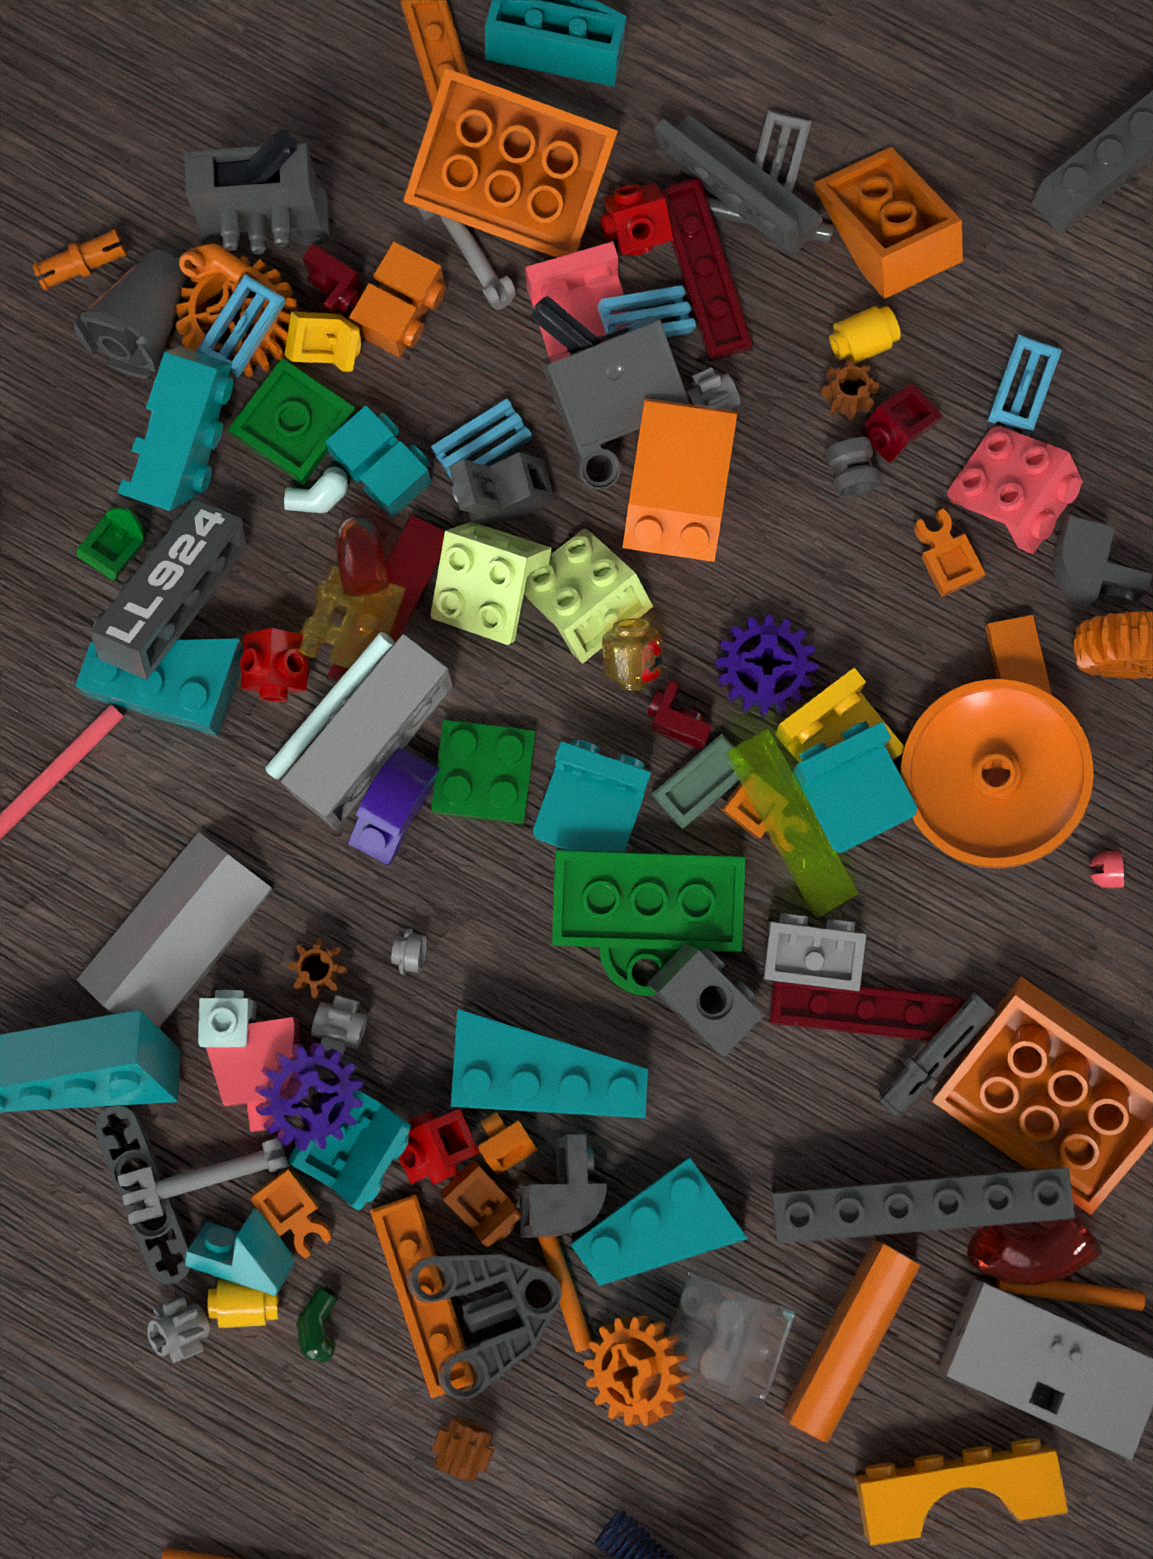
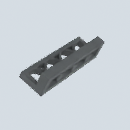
[654,114,823,257]

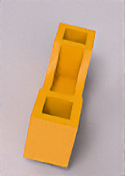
[854,1438,1068,1546]

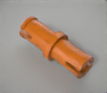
[32,228,128,291]

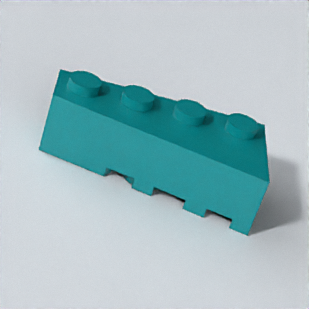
[451,1009,648,1119]
[0,1010,181,1114]

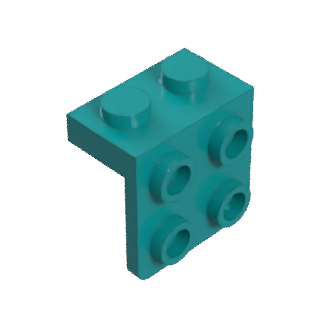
[792,721,917,853]
[533,739,651,852]
[287,1089,410,1210]

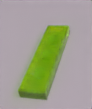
[724,729,859,917]

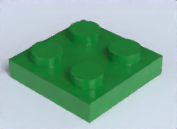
[228,358,357,485]
[431,720,536,825]

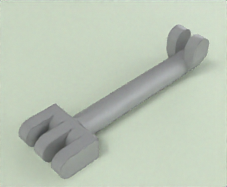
[417,207,516,310]
[117,1138,289,1225]

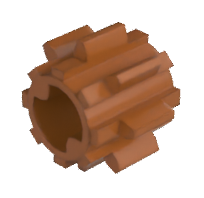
[820,359,879,421]
[287,938,349,999]
[431,1416,495,1481]

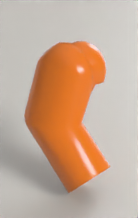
[179,244,251,286]

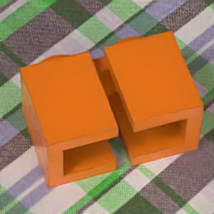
[349,241,446,358]

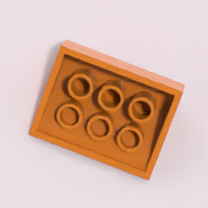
[403,68,620,258]
[932,976,1153,1215]

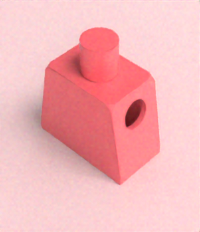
[206,1017,300,1132]

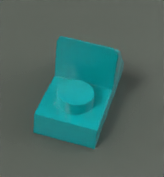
[185,1209,295,1296]

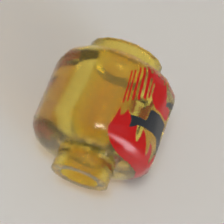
[602,618,663,691]

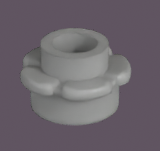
[391,928,427,975]

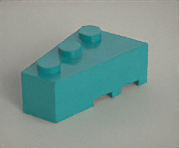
[117,346,234,511]
[571,1157,748,1286]

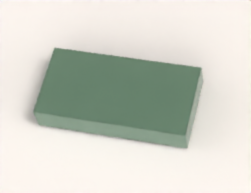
[651,734,753,831]

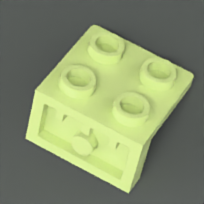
[431,522,552,645]
[524,529,653,664]

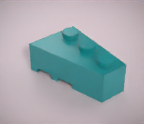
[485,0,627,87]
[75,638,243,737]

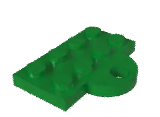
[552,849,745,996]

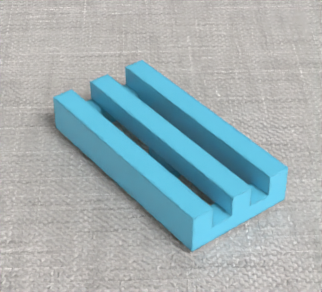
[196,275,286,379]
[597,285,696,337]
[987,335,1062,436]
[431,398,532,482]

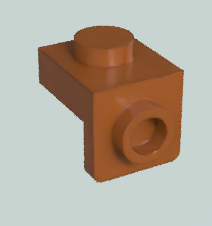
[439,1160,522,1247]

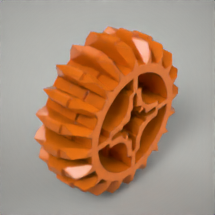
[176,255,298,378]
[1074,610,1153,679]

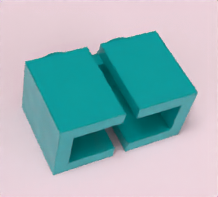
[325,405,431,519]

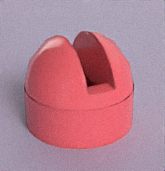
[1089,850,1124,889]

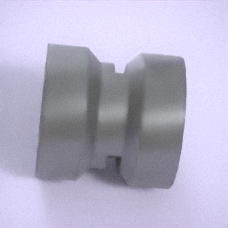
[826,437,881,497]

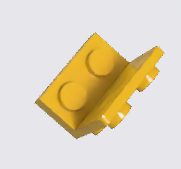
[775,667,905,763]

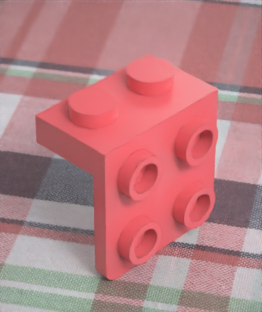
[947,426,1083,554]

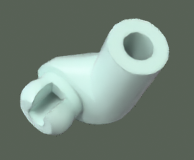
[284,467,348,513]

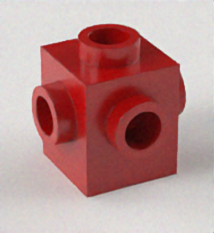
[600,183,674,255]
[240,628,309,702]
[399,1109,479,1185]

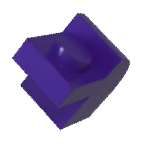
[348,747,440,866]

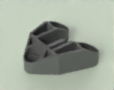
[407,1254,562,1399]

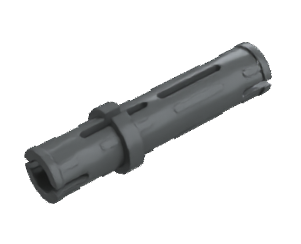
[877,992,998,1118]

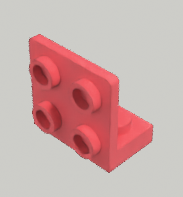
[525,242,630,357]

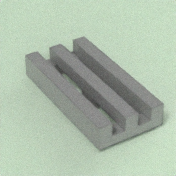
[754,110,811,193]

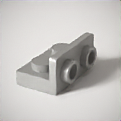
[763,913,866,991]

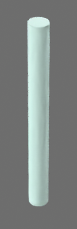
[265,632,395,779]

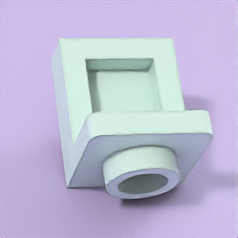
[198,990,257,1047]

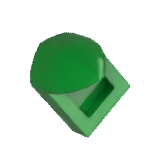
[76,507,145,582]

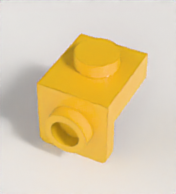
[284,311,361,372]

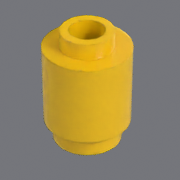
[829,306,901,365]
[208,1278,279,1328]

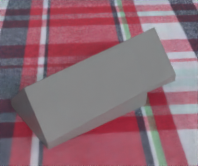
[77,832,273,1029]

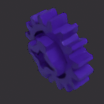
[715,615,818,718]
[255,1042,363,1151]

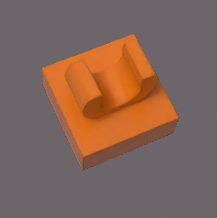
[477,1112,538,1176]

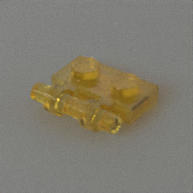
[299,566,405,669]

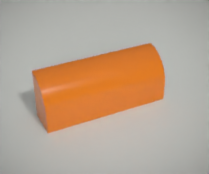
[782,1240,921,1443]

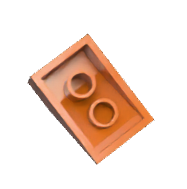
[814,146,963,299]
[622,398,738,562]

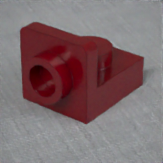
[302,243,362,315]
[860,383,943,463]
[647,680,712,751]

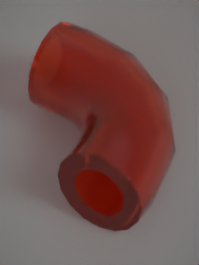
[335,514,389,597]
[967,1217,1102,1285]

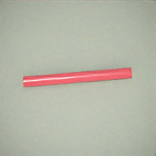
[0,704,124,840]

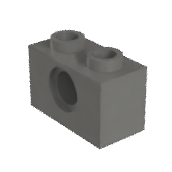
[646,943,763,1058]

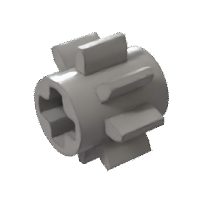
[685,367,740,411]
[311,995,368,1056]
[147,1297,209,1363]

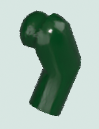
[296,1285,339,1363]

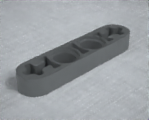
[94,1105,193,1284]

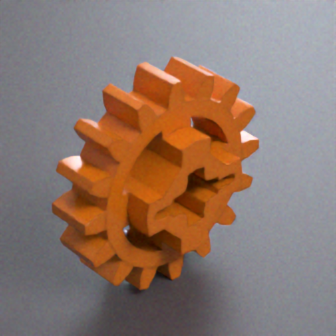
[584,1315,690,1427]

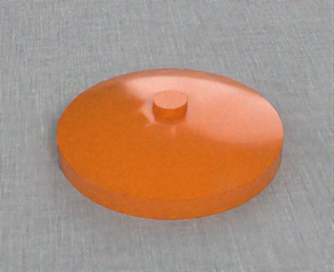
[901,679,1094,869]

